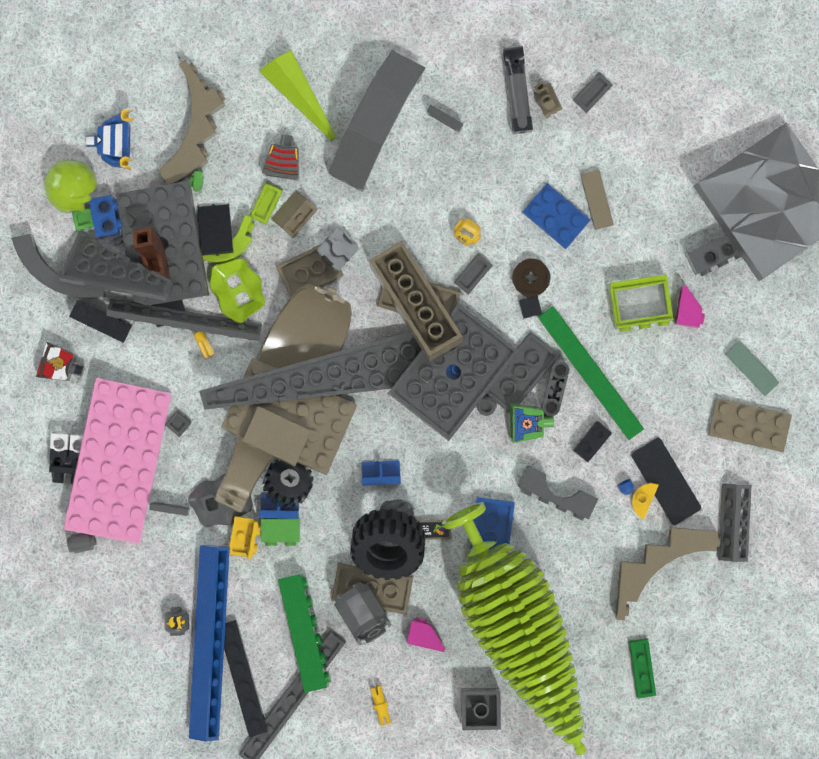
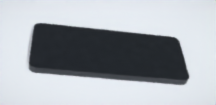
[631,438,701,525]

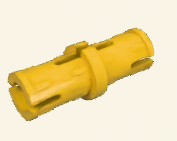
[370,685,392,726]

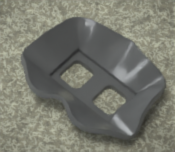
[188,473,252,527]

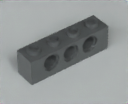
[685,235,742,276]

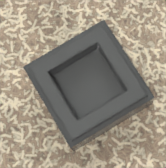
[165,410,192,437]

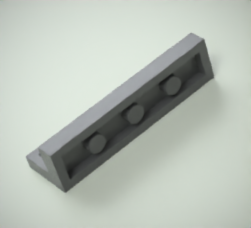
[718,483,752,562]

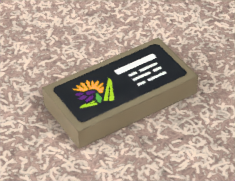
[417,520,451,540]

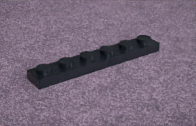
[224,620,268,737]

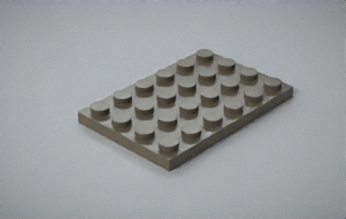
[221,358,357,475]

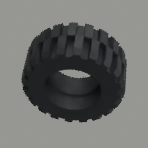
[350,508,426,580]

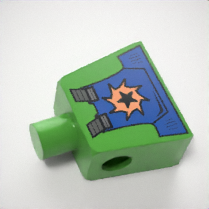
[510,403,554,443]

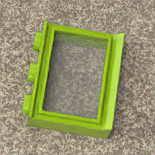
[608,274,674,332]

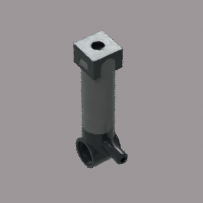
[503,46,533,134]

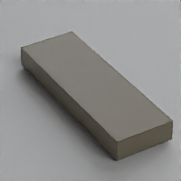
[580,170,614,230]

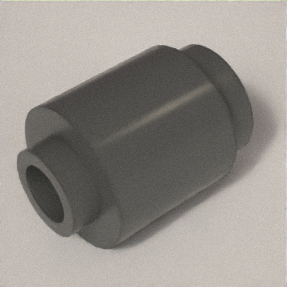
[67,533,97,554]

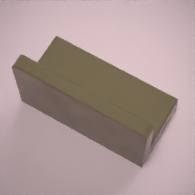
[271,191,318,238]

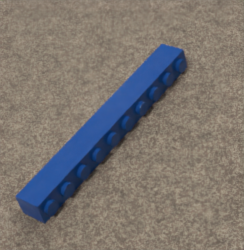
[189,545,230,742]

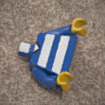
[86,110,134,170]

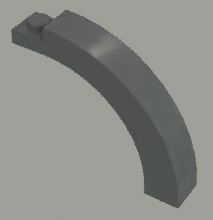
[12,234,111,299]

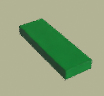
[629,638,656,699]

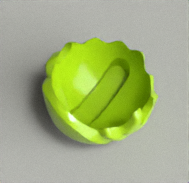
[44,160,97,213]

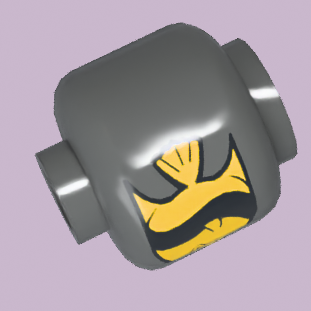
[164,607,190,636]

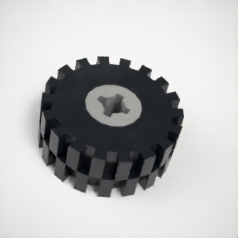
[262,459,314,508]

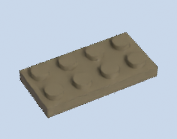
[708,398,792,452]

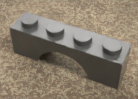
[518,466,598,521]

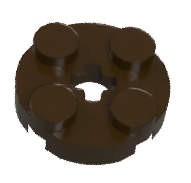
[512,258,551,297]

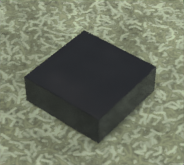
[519,296,542,319]

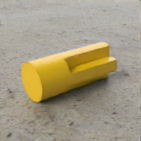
[193,331,215,359]

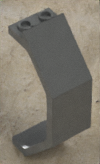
[328,50,426,192]

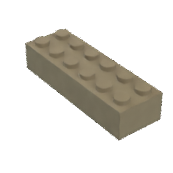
[369,241,463,362]

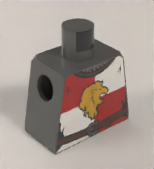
[36,342,85,381]

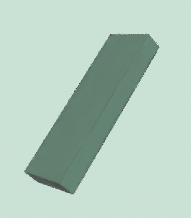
[725,341,779,396]

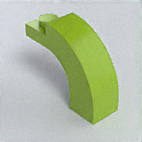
[203,215,255,263]

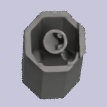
[334,582,391,645]

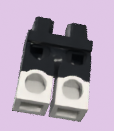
[49,433,83,484]

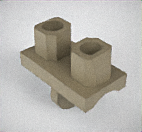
[534,82,563,119]

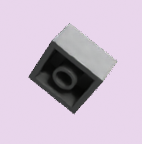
[461,688,501,730]

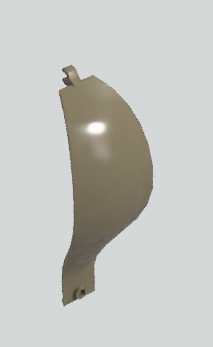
[214,284,352,512]

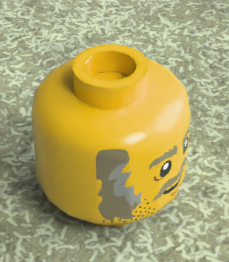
[453,218,481,246]

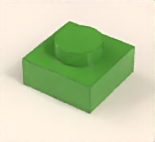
[190,171,204,193]
[72,208,94,231]

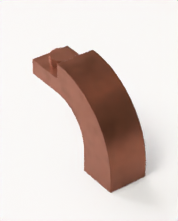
[133,227,170,279]

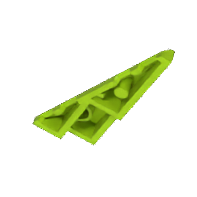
[259,50,337,141]

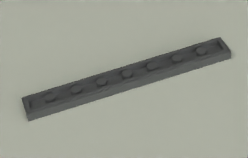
[239,631,346,759]

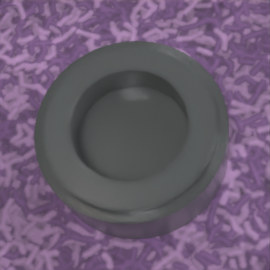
[477,396,497,416]

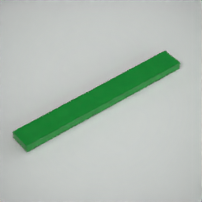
[538,306,644,440]

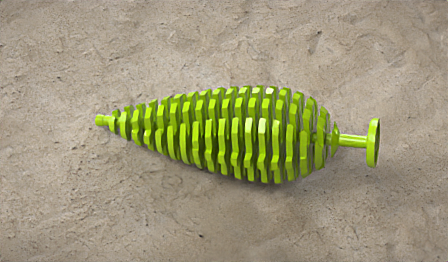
[442,502,587,755]

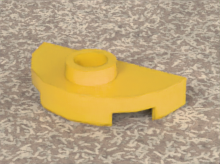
[632,483,659,520]

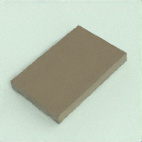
[276,244,344,297]
[242,406,311,466]

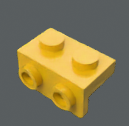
[229,516,261,559]

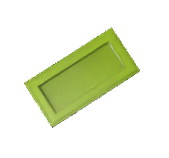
[249,182,283,225]

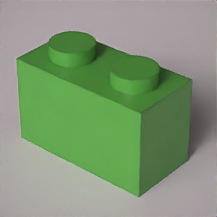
[261,518,300,546]

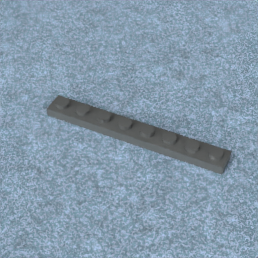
[107,299,262,341]

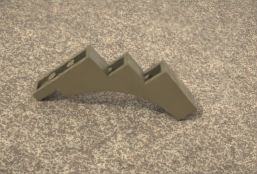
[615,527,721,620]

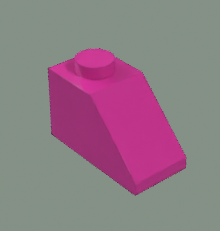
[674,286,705,328]
[407,617,445,652]

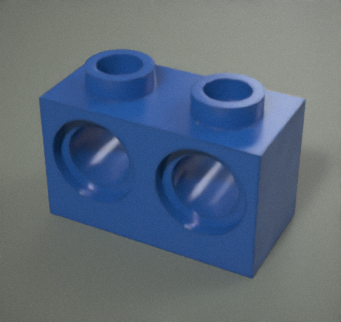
[89,195,122,239]

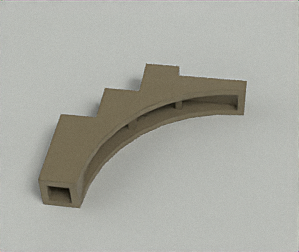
[158,60,225,184]

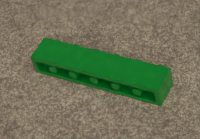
[278,573,331,693]

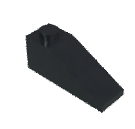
[69,299,132,343]

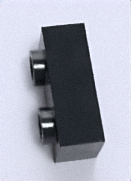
[572,421,612,463]

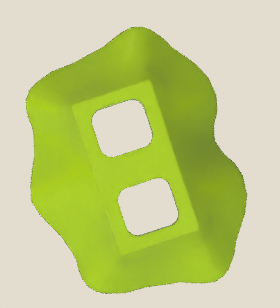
[209,258,265,323]

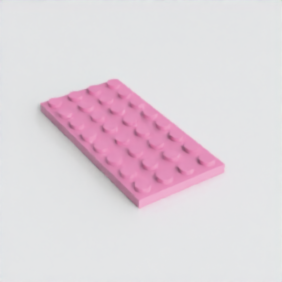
[63,378,172,544]

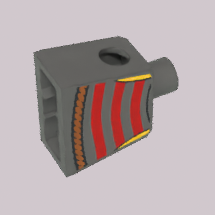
[262,134,300,181]

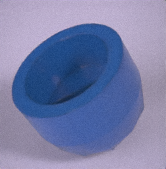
[617,479,634,495]

